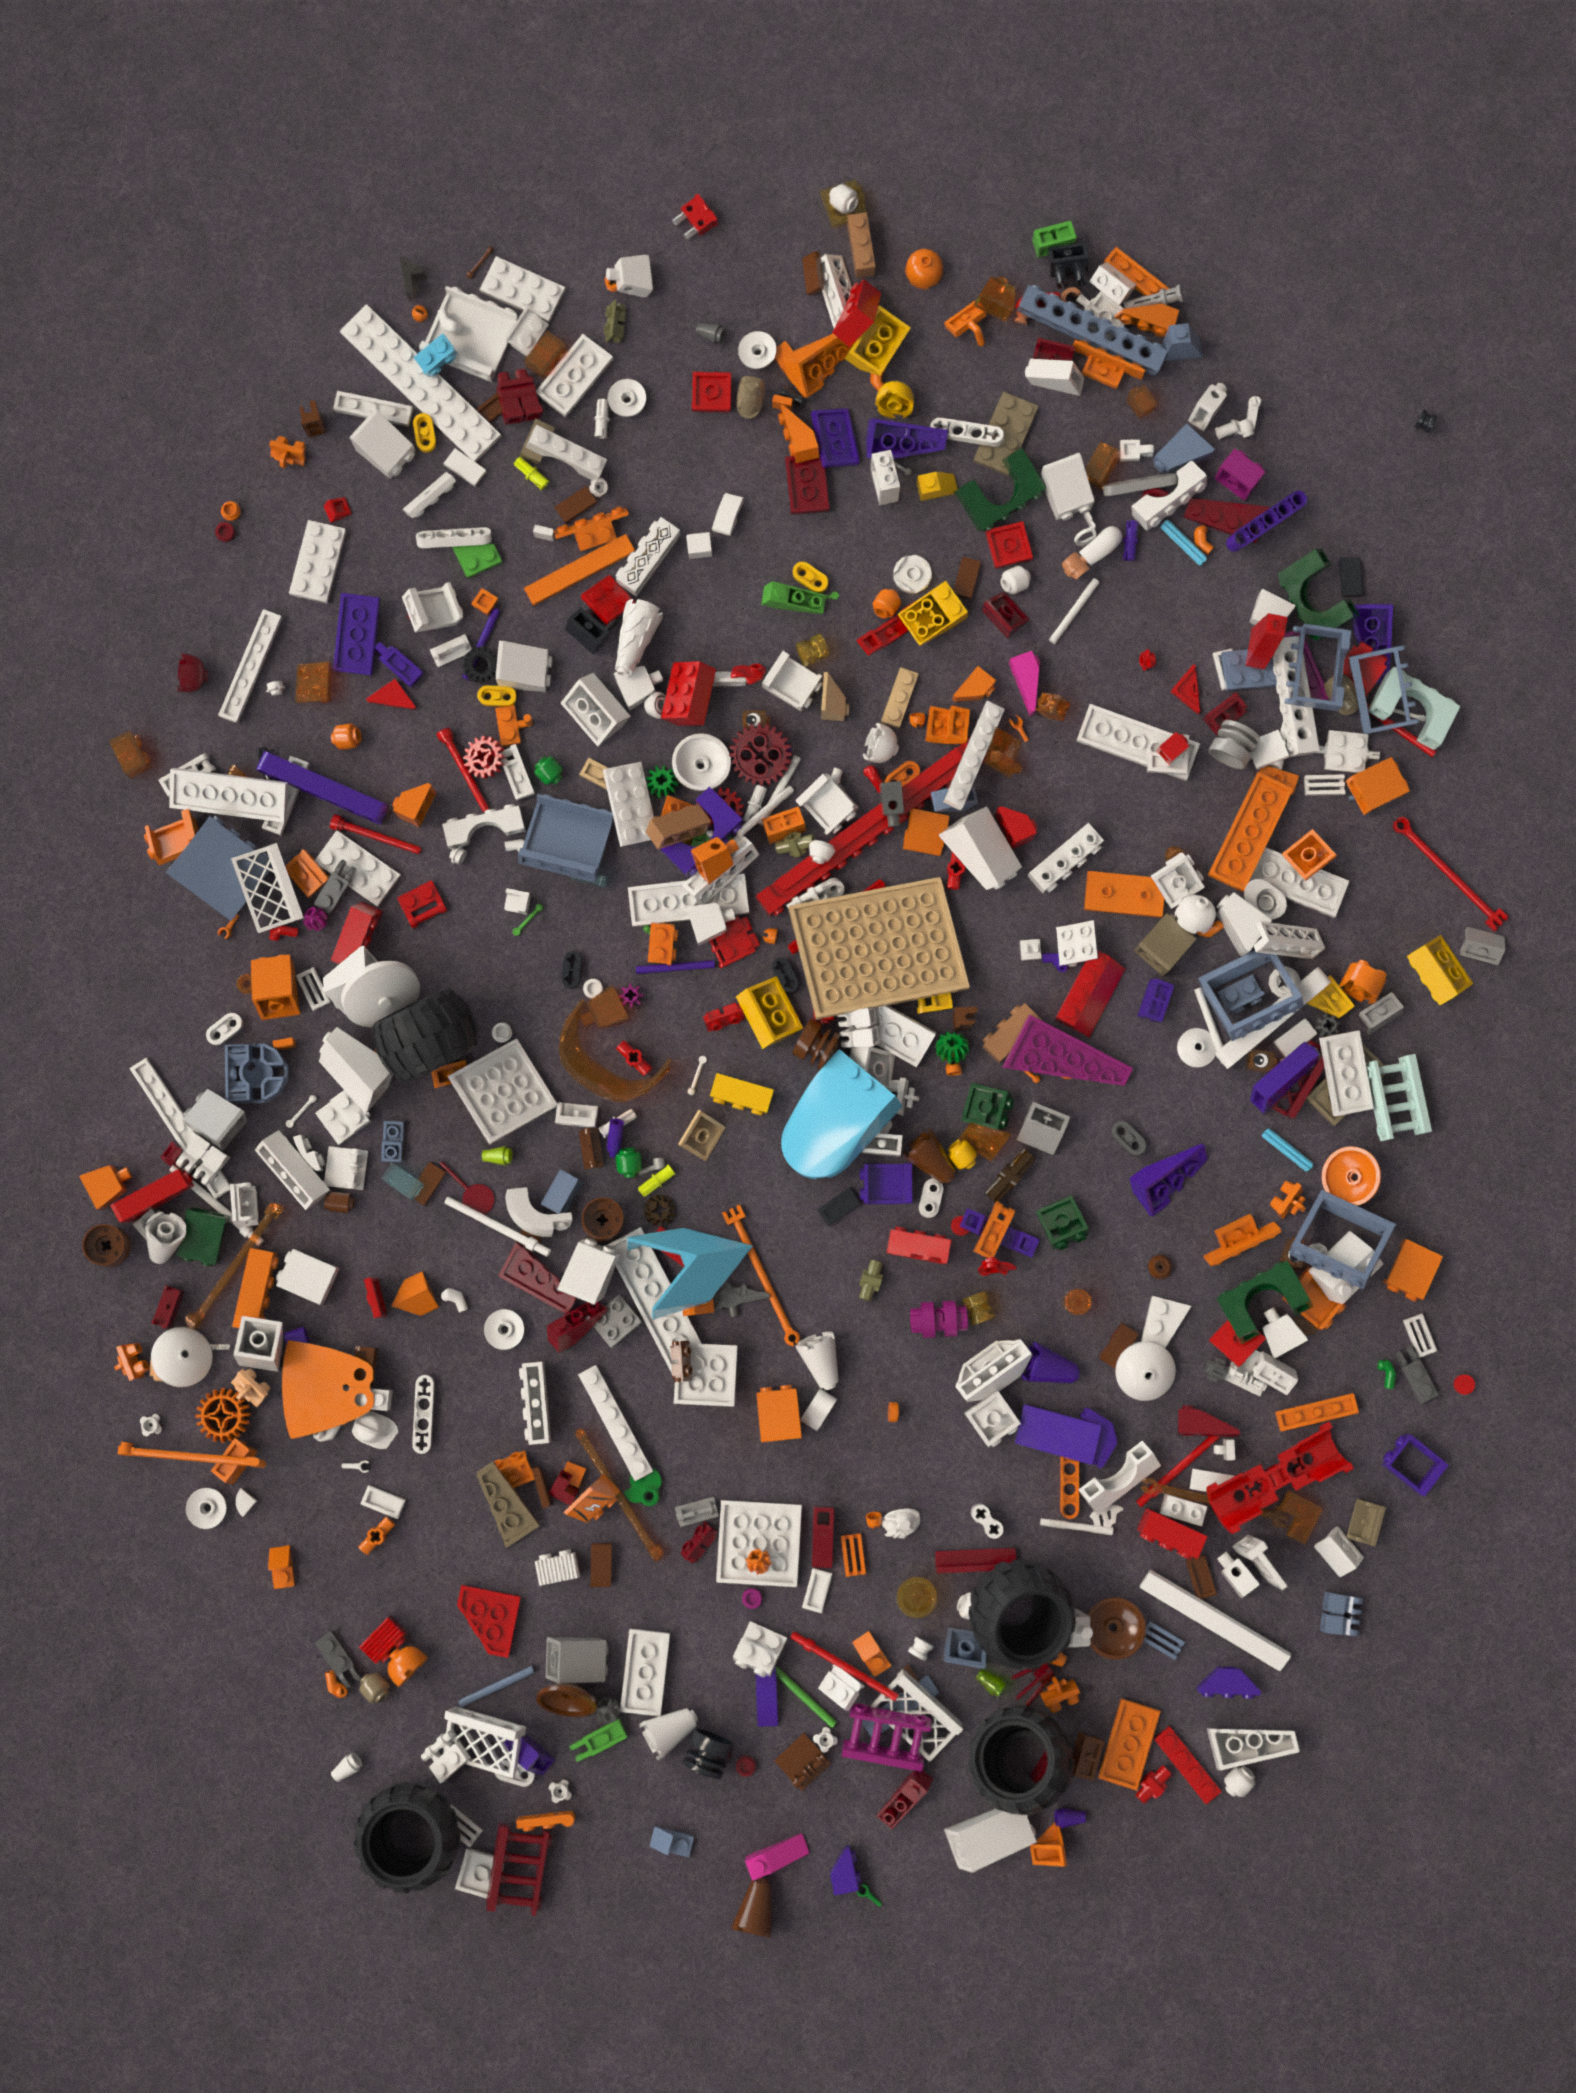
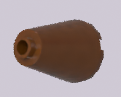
[902,1129,955,1184]
[731,1878,772,1938]

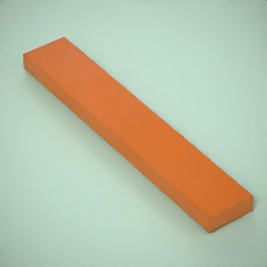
[524,534,635,606]

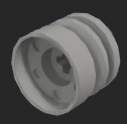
[1209,720,1260,770]

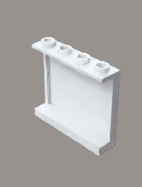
[419,286,518,382]

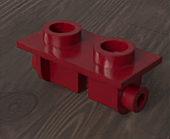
[680,1521,718,1564]

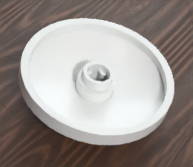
[341,961,420,1027]

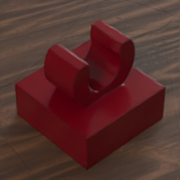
[160,1142,183,1167]

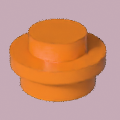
[221,501,241,521]

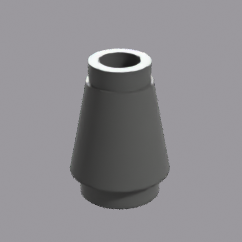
[696,323,726,344]

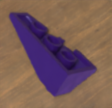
[866,418,948,459]
[1352,603,1393,683]
[1129,1144,1208,1217]

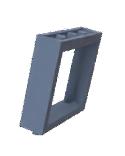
[1198,950,1304,1041]
[1289,1190,1396,1290]

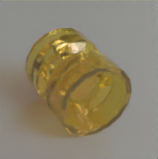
[795,633,830,667]
[962,1291,996,1325]

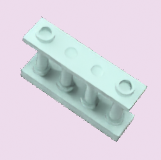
[1366,1054,1432,1141]

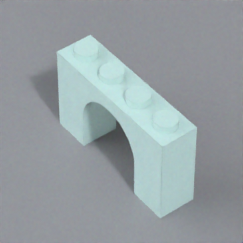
[1368,667,1460,750]

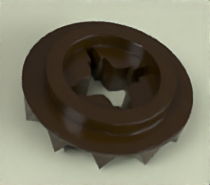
[644,1195,675,1226]

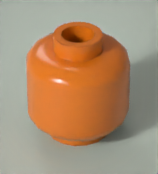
[873,589,901,619]
[331,723,362,750]

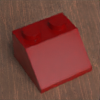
[995,806,1037,850]

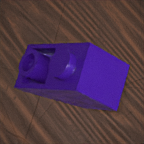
[830,1845,861,1896]

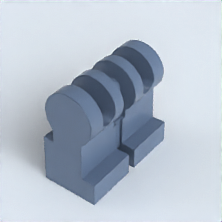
[1320,1591,1363,1636]

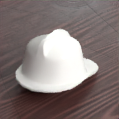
[1244,879,1287,919]
[352,1411,398,1449]

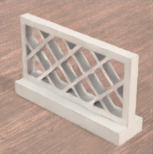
[231,843,303,933]
[1232,1535,1287,1590]
[870,1669,963,1762]
[443,1706,526,1778]

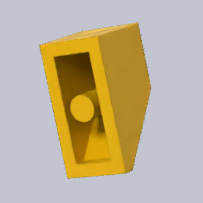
[916,472,957,501]

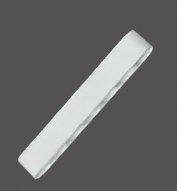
[1215,967,1331,1069]

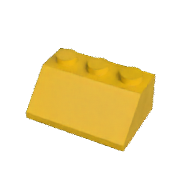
[844,306,911,376]
[1407,935,1474,1005]
[736,976,803,1049]

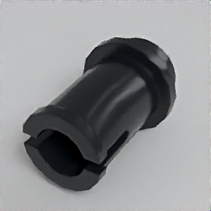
[779,385,804,406]

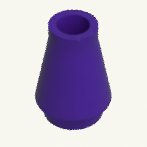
[1054,1807,1086,1828]

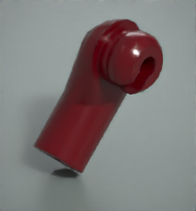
[1141,487,1170,498]

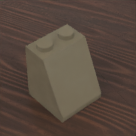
[1133,913,1196,976]

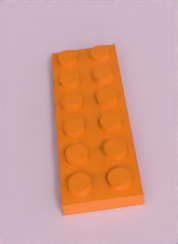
[1208,772,1293,892]

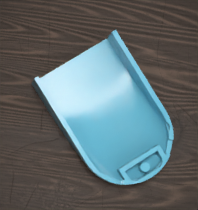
[781,1049,903,1179]

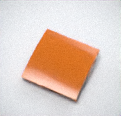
[925,705,970,744]
[903,809,949,856]

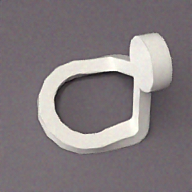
[1074,512,1097,546]

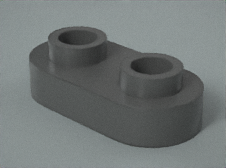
[1111,1121,1146,1156]

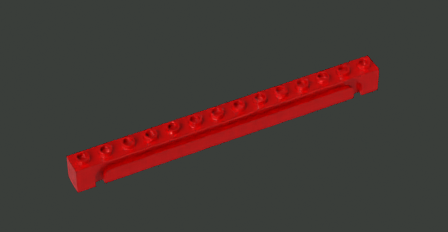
[756,737,989,917]

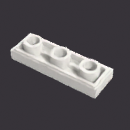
[403,472,456,518]

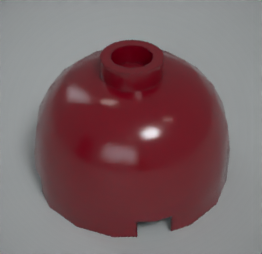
[177,653,208,693]

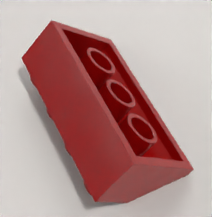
[1054,950,1125,1038]

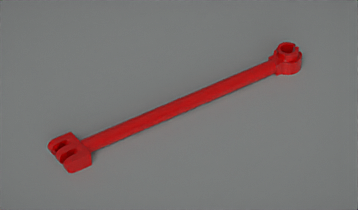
[1393,817,1509,932]

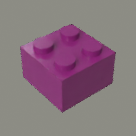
[1214,448,1266,501]

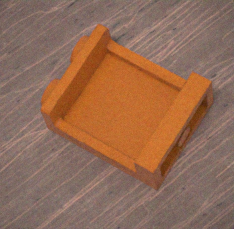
[1346,757,1410,815]
[144,809,199,866]
[1383,1239,1443,1302]
[1282,1268,1346,1330]

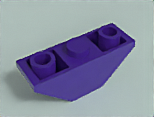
[1080,1408,1117,1468]
[1197,1666,1261,1699]

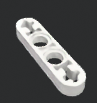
[931,418,1004,447]
[416,527,492,548]
[412,1375,435,1454]

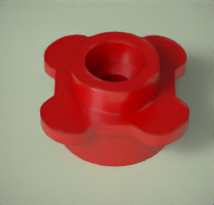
[1139,649,1156,671]

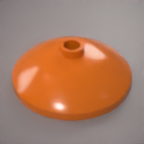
[1322,1147,1381,1206]

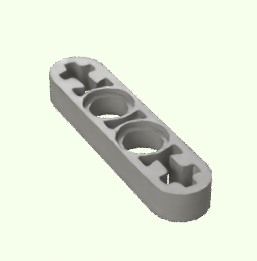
[1103,473,1177,496]

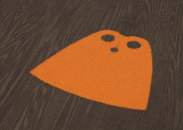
[282,1341,374,1439]

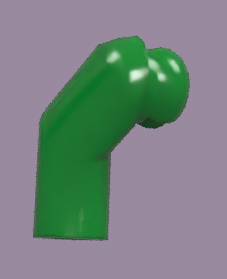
[1378,1359,1396,1389]

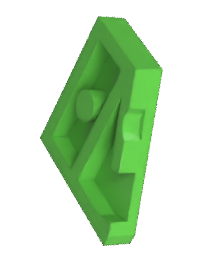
[452,544,502,579]

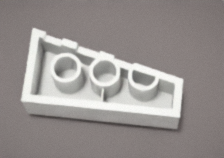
[1207,1728,1300,1770]

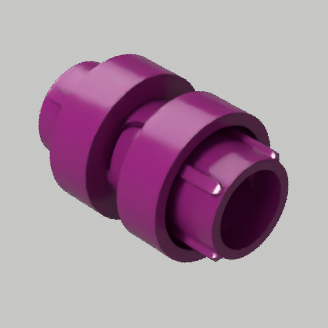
[910,1300,968,1338]

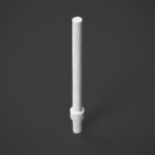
[170,1165,264,1246]
[445,1196,551,1257]

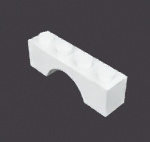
[526,425,607,480]
[1132,460,1207,531]
[442,804,526,850]
[1079,1441,1161,1515]

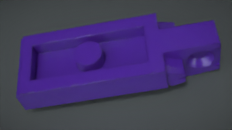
[374,642,424,688]

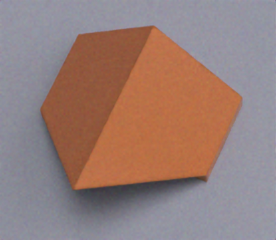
[391,1271,439,1316]
[1030,1822,1067,1866]

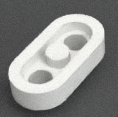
[807,878,844,902]
[206,1013,243,1045]
[919,1179,943,1218]
[495,1759,535,1787]

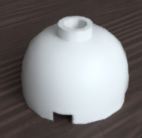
[863,723,899,763]
[1175,895,1216,934]

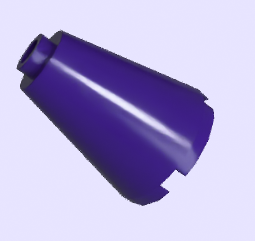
[1022,1342,1080,1384]

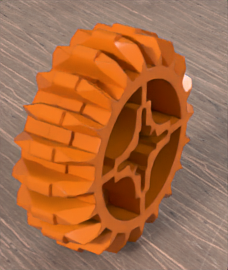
[195,1388,251,1443]

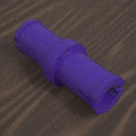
[1123,520,1139,561]

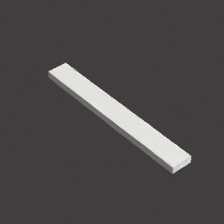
[130,1058,230,1199]
[1140,1569,1291,1671]

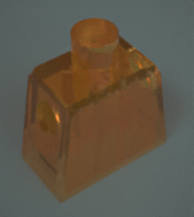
[973,276,1015,322]
[580,985,630,1030]

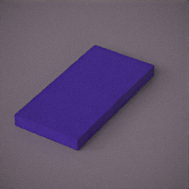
[333,593,381,676]
[1015,1404,1103,1465]

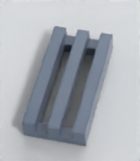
[1143,1621,1185,1660]

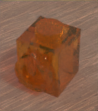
[1035,693,1071,721]

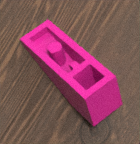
[1009,651,1040,716]
[745,1833,810,1881]

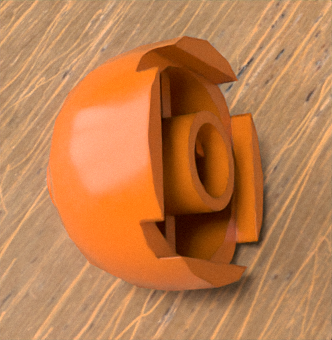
[905,249,944,289]
[388,1646,428,1687]

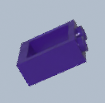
[1382,1434,1449,1497]

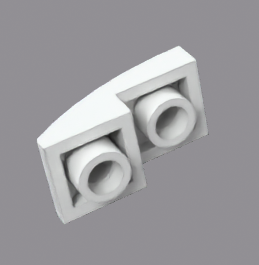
[712,493,743,536]
[293,1135,325,1172]
[1190,1469,1234,1492]

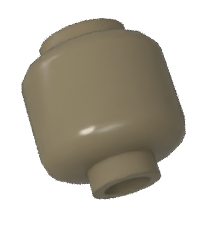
[359,1673,390,1704]

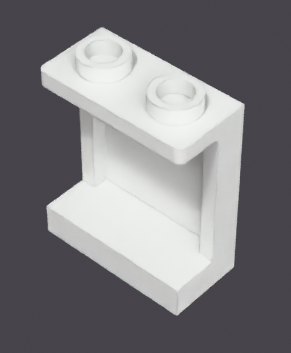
[402,582,463,633]
[762,651,823,711]
[795,773,859,835]
[276,1249,340,1305]

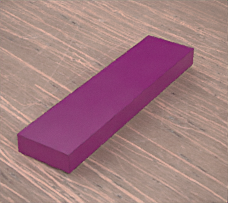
[1284,631,1329,700]

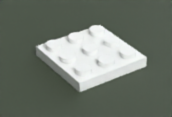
[674,1343,737,1406]

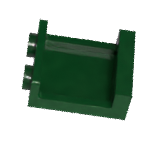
[177,1207,230,1267]

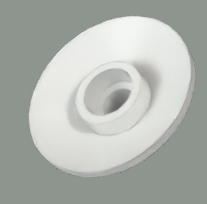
[738,331,776,369]
[608,379,646,417]
[1177,1028,1216,1067]
[484,1309,524,1350]
[186,1488,227,1529]

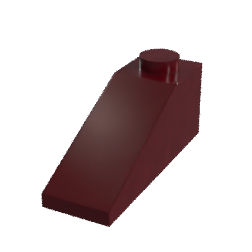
[1178,1406,1240,1437]

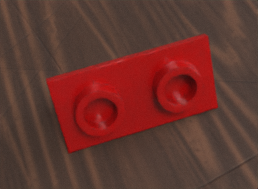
[703,1003,745,1032]

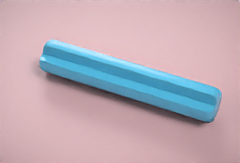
[1161,520,1207,566]
[1262,1128,1313,1172]

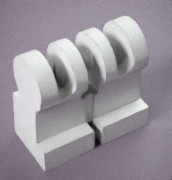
[837,1007,880,1048]
[176,1134,230,1186]

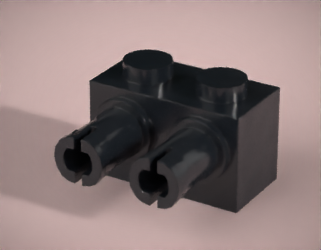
[1048,242,1089,289]
[565,607,618,655]

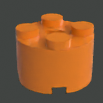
[1339,960,1387,1004]

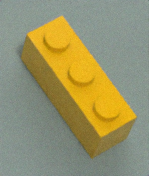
[710,1073,774,1116]

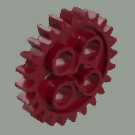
[729,722,793,786]

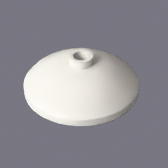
[672,734,731,791]
[151,1327,212,1387]
[1115,1341,1176,1401]

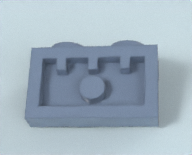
[1217,975,1265,1014]

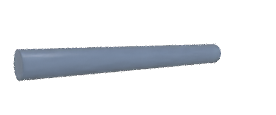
[458,1666,535,1708]

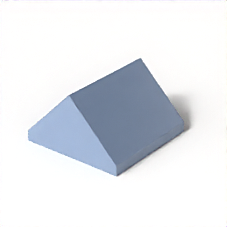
[943,1627,986,1669]

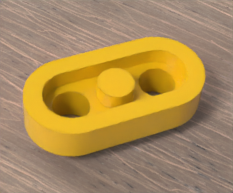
[413,413,436,453]
[793,562,828,593]
[477,686,517,707]

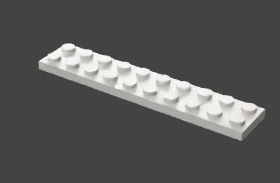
[340,304,502,462]

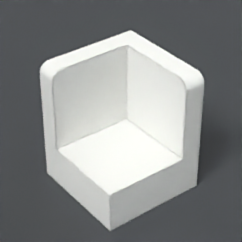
[686,532,712,559]
[504,888,531,915]

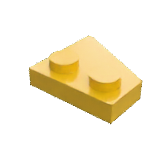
[1306,975,1354,1019]

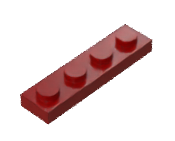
[1153,1726,1221,1804]

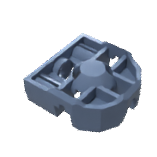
[225,1043,289,1104]

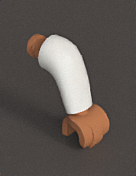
[1062,526,1123,579]

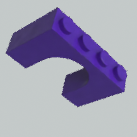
[659,786,743,877]

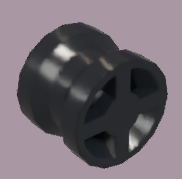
[1414,409,1437,433]

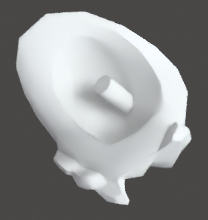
[882,1509,920,1538]

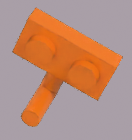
[944,301,987,346]
[495,705,533,747]

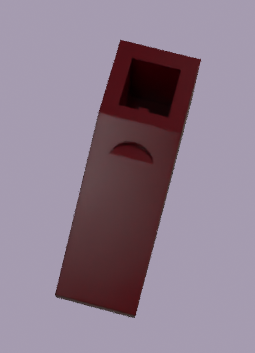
[547,1301,608,1353]
[812,1506,834,1568]
[876,1770,933,1829]

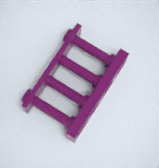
[842,1703,931,1772]

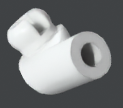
[438,309,461,333]
[505,839,524,852]
[441,1288,468,1313]
[313,1425,341,1442]

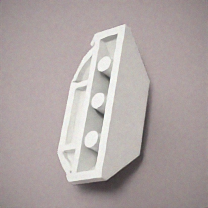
[956,1340,1032,1402]

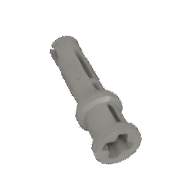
[1124,284,1184,309]

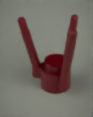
[1011,1663,1054,1706]

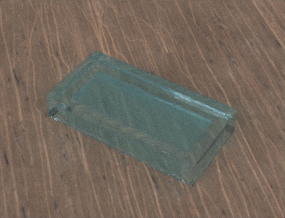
[381,1163,424,1200]

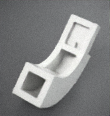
[505,1187,572,1237]

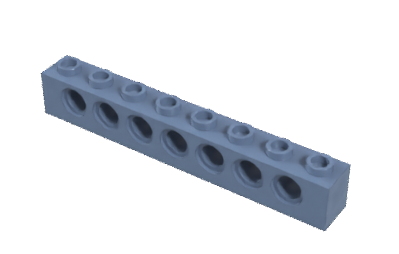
[1016,285,1168,376]

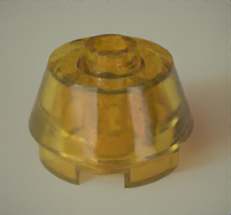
[897,1577,937,1618]

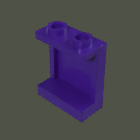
[860,1163,912,1204]

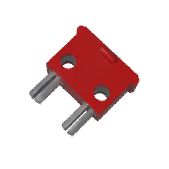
[673,194,718,240]

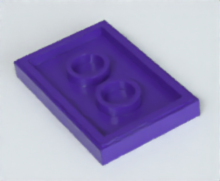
[811,408,860,468]

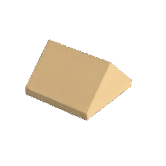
[678,1110,726,1161]

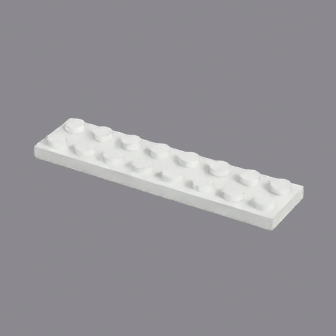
[608,1227,702,1373]

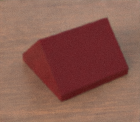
[982,591,1030,639]

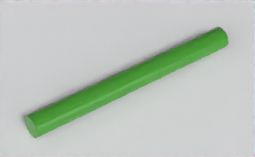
[776,1666,837,1728]

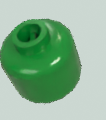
[534,756,563,785]
[615,1148,642,1178]

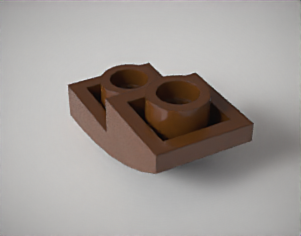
[1099,1322,1138,1369]
[590,1543,612,1587]

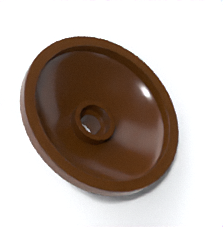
[1087,1597,1146,1660]
[536,1683,597,1717]

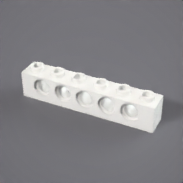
[1272,636,1320,757]

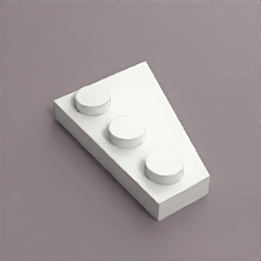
[1141,1296,1191,1348]

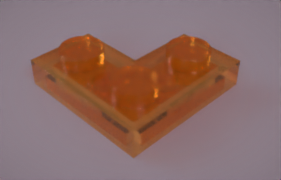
[1279,1490,1323,1545]

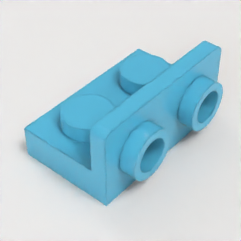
[413,333,458,377]

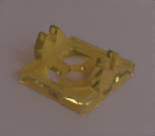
[820,179,868,228]

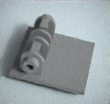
[594,1295,642,1348]

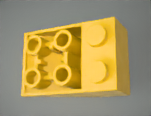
[898,581,968,646]

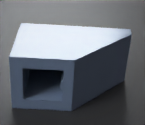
[931,786,978,812]

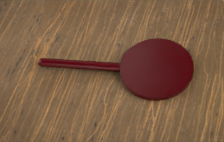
[440,1162,494,1215]

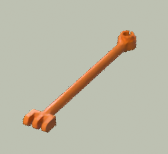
[722,1204,800,1346]
[117,1442,266,1468]

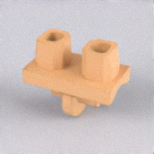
[231,1369,270,1407]

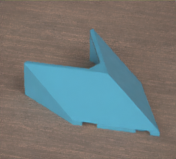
[627,1228,753,1320]

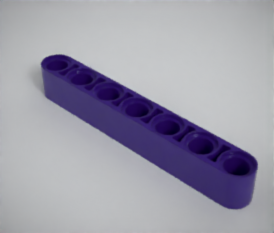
[256,751,389,825]

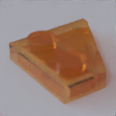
[959,1122,1011,1162]

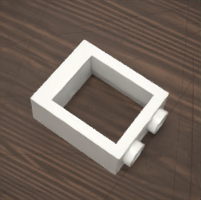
[870,450,900,505]

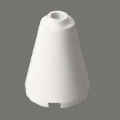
[145,1212,186,1264]
[796,1332,839,1390]
[639,1708,698,1760]

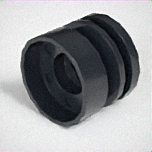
[682,1729,734,1779]

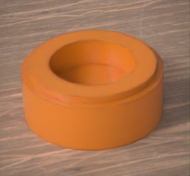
[888,1402,899,1422]

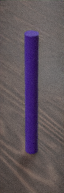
[462,608,500,681]
[636,960,715,974]

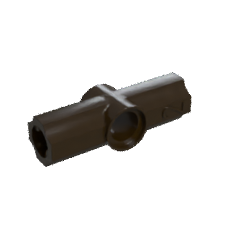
[984,1148,1036,1203]

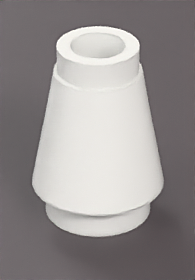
[331,1753,362,1782]

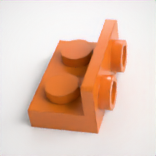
[648,922,678,966]
[494,1451,534,1488]

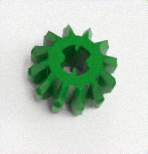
[646,765,679,798]
[936,1031,969,1065]

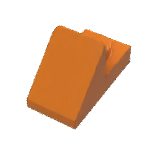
[431,1060,467,1088]
[268,1545,295,1589]
[852,1631,891,1677]

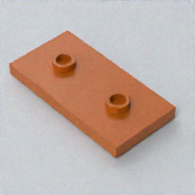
[1084,871,1164,918]
[1098,1698,1161,1791]

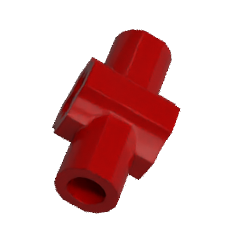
[946,852,965,890]
[616,1040,652,1076]
[1135,1765,1172,1805]

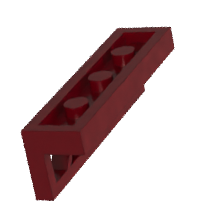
[1271,1040,1324,1120]
[935,1547,1016,1574]

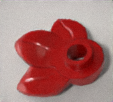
[730,663,766,685]
[978,1257,1016,1276]

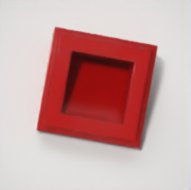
[324,497,352,523]

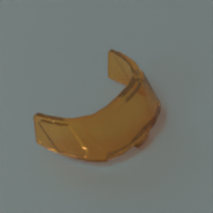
[558,999,673,1102]

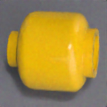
[948,1140,977,1169]

